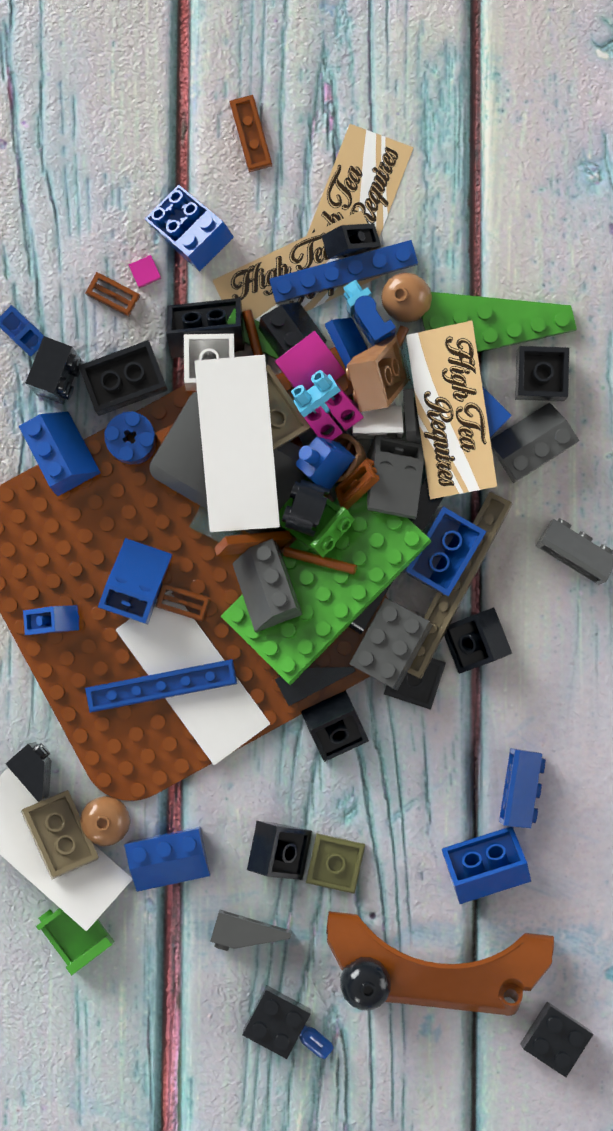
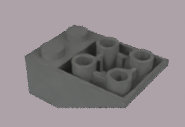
[367,435,424,519]

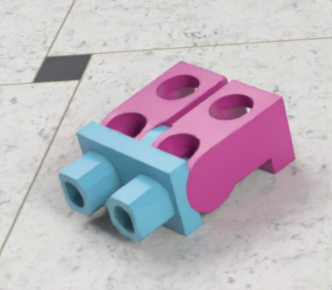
[291,370,364,440]

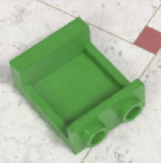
[279,496,355,558]
[36,908,115,976]

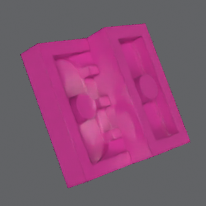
[275,331,345,390]

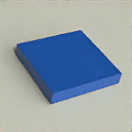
[325,318,368,368]

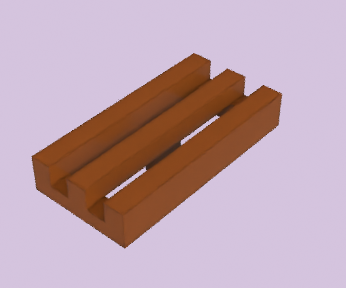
[85,272,141,317]
[335,458,380,510]
[155,583,211,622]

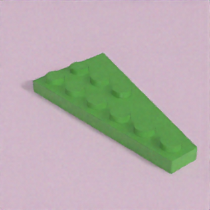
[421,292,577,353]

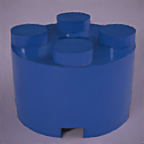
[104,411,157,464]

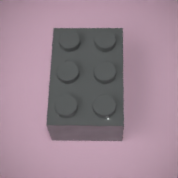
[349,598,433,690]

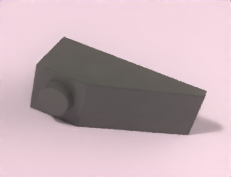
[210,910,292,951]

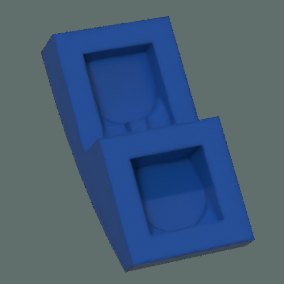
[0,305,44,357]

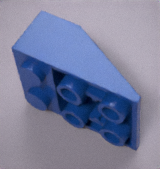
[145,185,234,272]
[98,538,173,625]

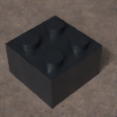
[515,346,570,401]
[242,985,311,1059]
[520,1002,594,1077]

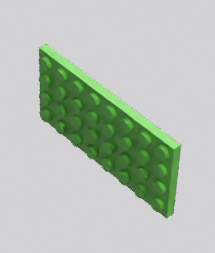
[221,492,432,685]

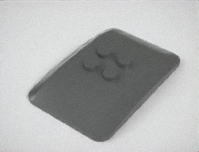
[149,391,313,534]

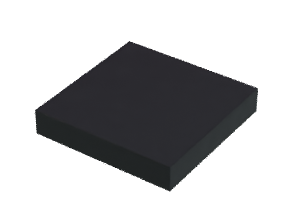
[384,658,446,710]

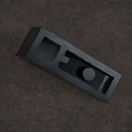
[275,667,356,706]

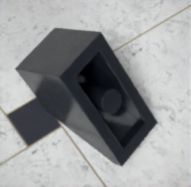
[321,223,381,259]

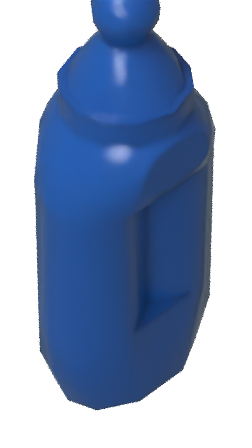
[299,1025,334,1059]

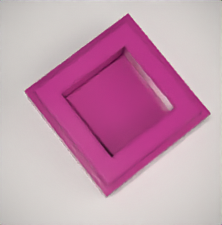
[129,255,161,288]

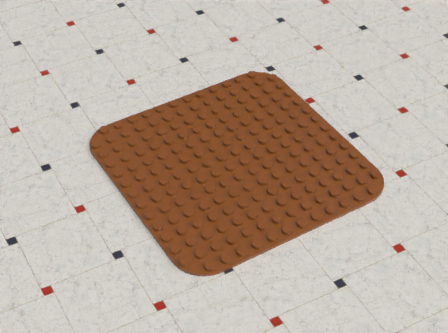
[0,385,388,801]

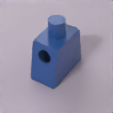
[296,437,355,489]

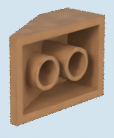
[346,335,409,412]

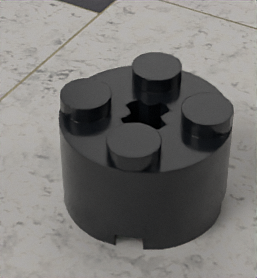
[281,479,330,537]

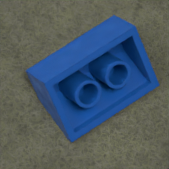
[19,411,101,497]
[404,506,486,596]
[499,748,546,828]
[124,827,210,892]
[441,827,531,904]

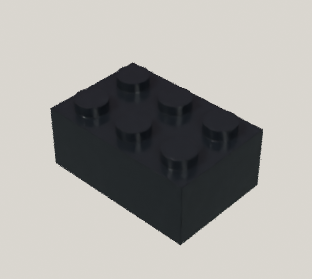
[25,336,83,405]
[79,340,168,416]

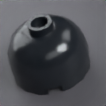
[340,957,391,1010]

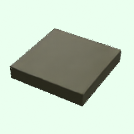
[306,833,365,894]

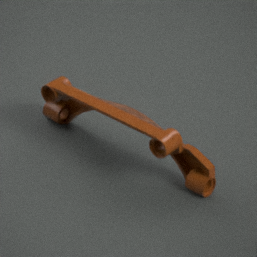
[326,911,554,1016]

